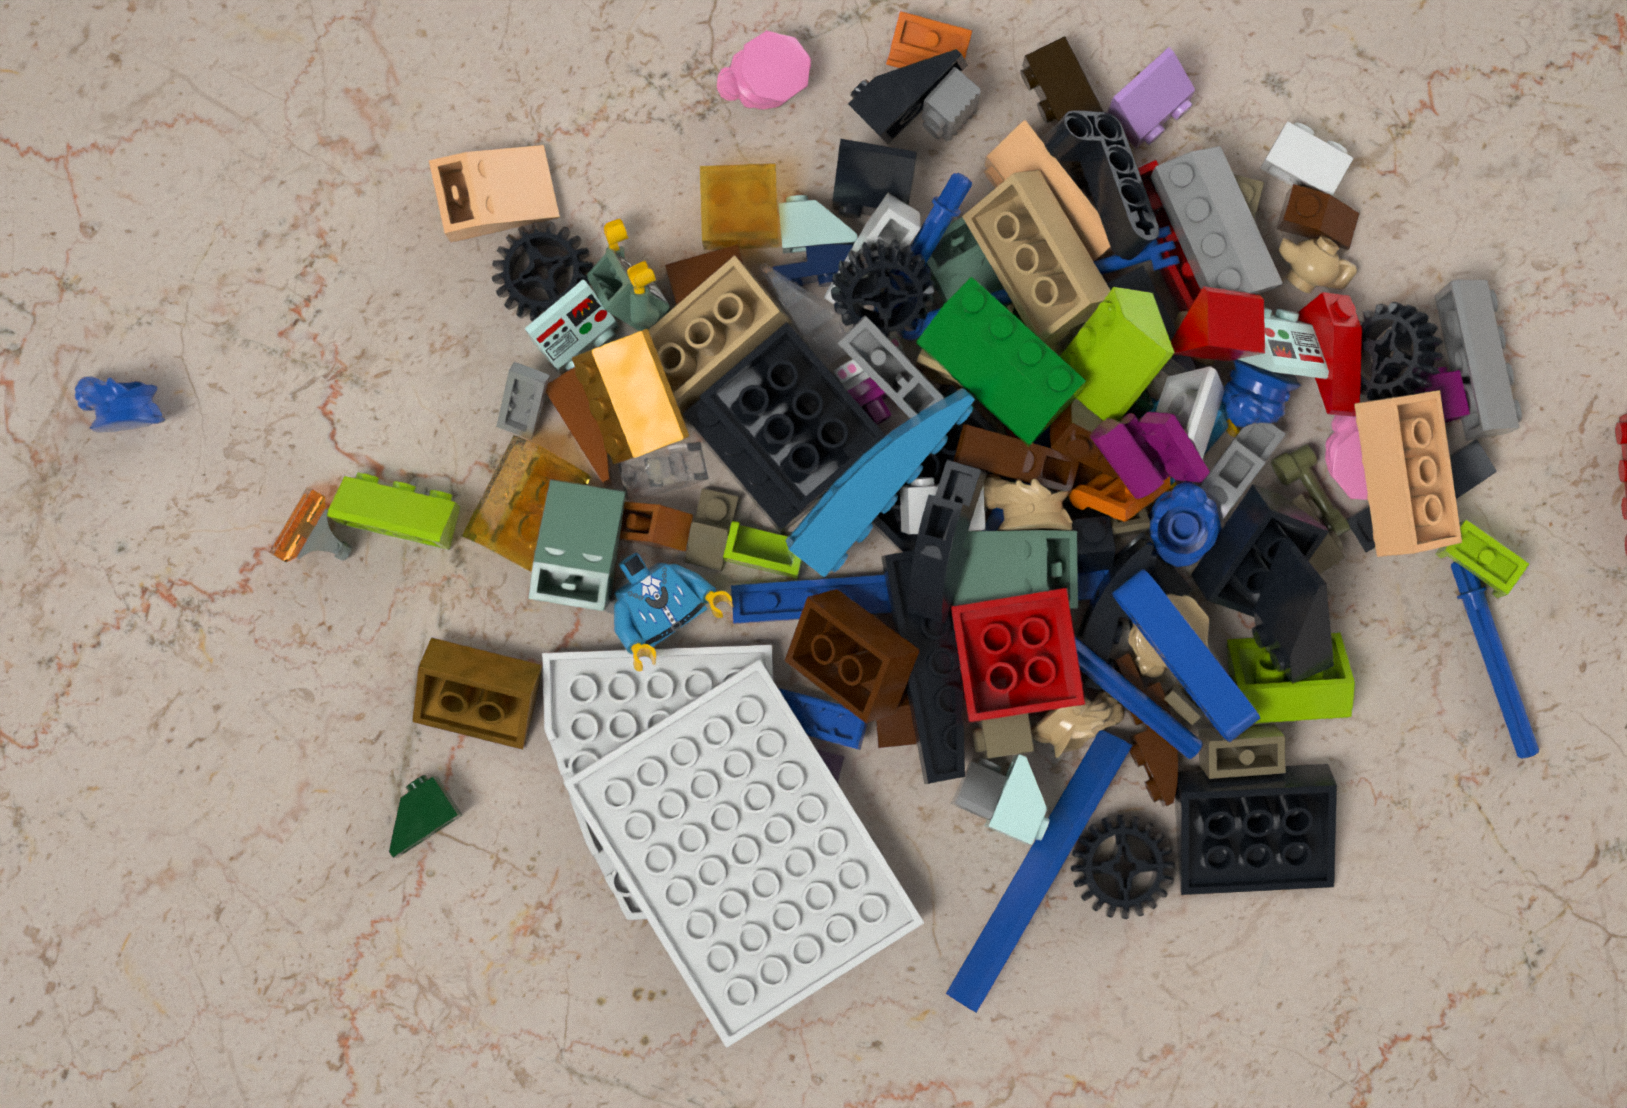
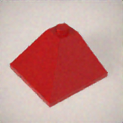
[951,588,1085,722]

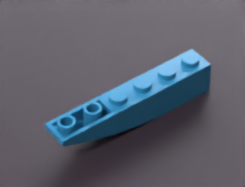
[786,388,975,578]

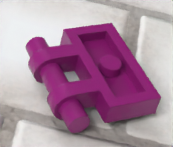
[1121,412,1210,483]

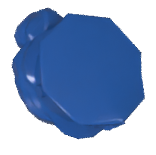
[1222,359,1301,427]
[74,376,166,433]
[1148,481,1222,567]

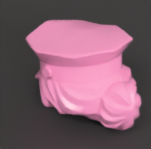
[717,30,811,110]
[1325,415,1368,500]

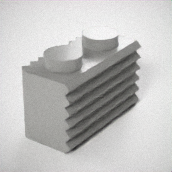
[922,67,980,141]

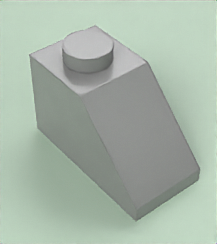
[951,758,1007,820]

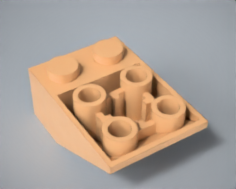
[429,145,560,243]

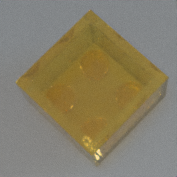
[700,164,779,250]

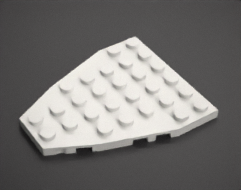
[542,645,773,920]

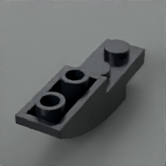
[1346,439,1497,553]
[908,460,987,623]
[1076,538,1157,690]

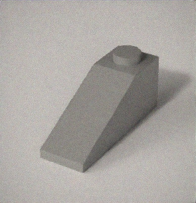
[837,316,945,419]

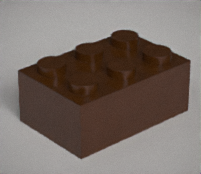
[784,589,920,723]

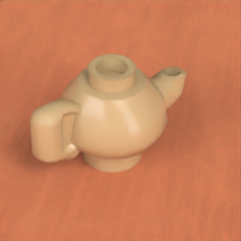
[1279,235,1357,294]

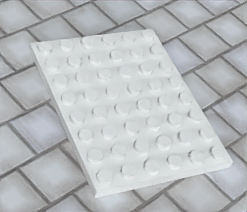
[563,660,924,1048]

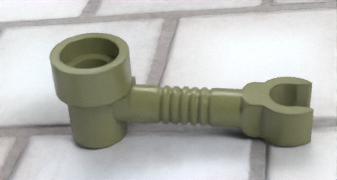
[1271,444,1350,536]

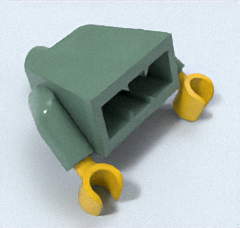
[587,218,671,331]

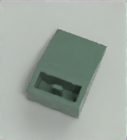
[925,217,1012,307]
[528,479,626,611]
[952,530,1078,609]

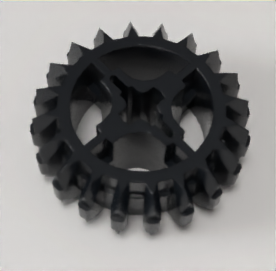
[492,222,594,322]
[831,238,935,339]
[1359,302,1444,401]
[1070,815,1175,919]

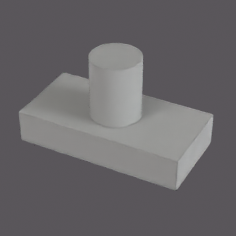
[496,362,550,440]

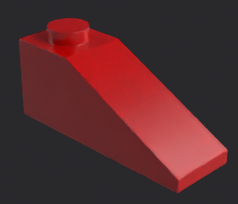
[1298,292,1362,417]

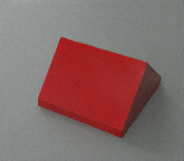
[1171,286,1265,361]

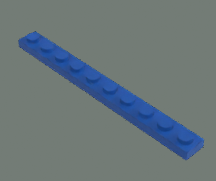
[731,570,1109,624]

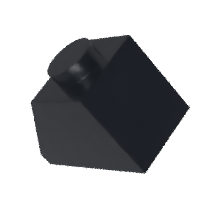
[1063,501,1116,573]

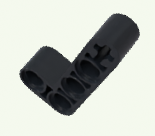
[1044,111,1159,260]

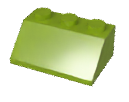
[1060,287,1174,421]
[327,472,461,550]
[1227,632,1355,724]

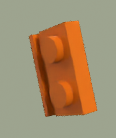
[886,11,973,68]

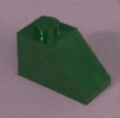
[389,775,463,858]

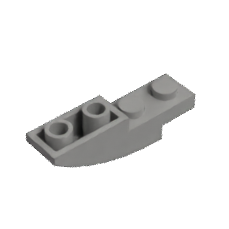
[1199,423,1286,522]

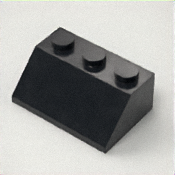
[1191,484,1329,617]

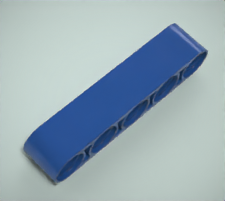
[1112,569,1260,743]

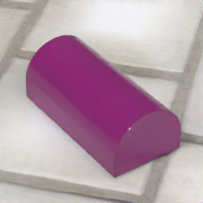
[1090,418,1164,499]

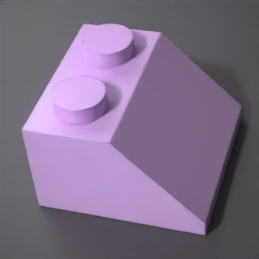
[1107,47,1195,148]

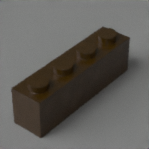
[1020,36,1104,196]

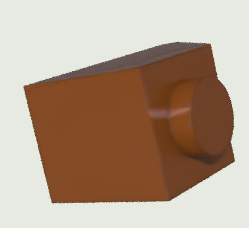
[619,502,693,552]

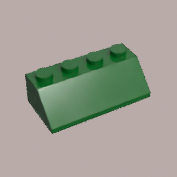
[916,276,1086,447]

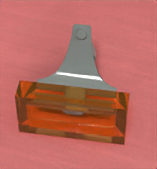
[269,487,352,563]

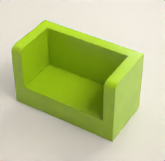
[1435,520,1529,598]
[723,521,802,579]

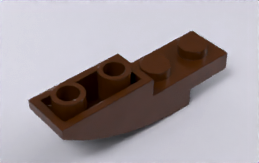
[953,424,1100,496]
[1113,653,1178,807]

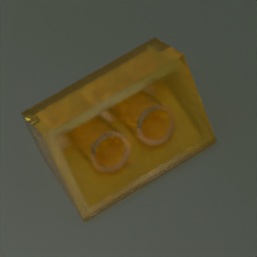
[461,435,592,573]

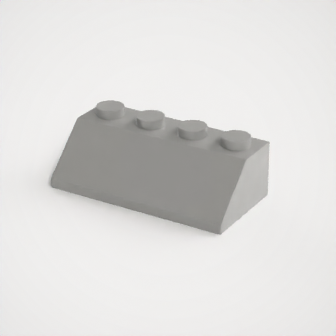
[1150,146,1283,295]
[1435,280,1522,441]

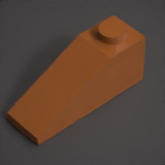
[546,367,612,487]

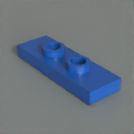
[778,688,868,750]

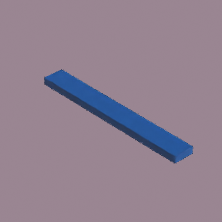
[946,730,1132,1013]

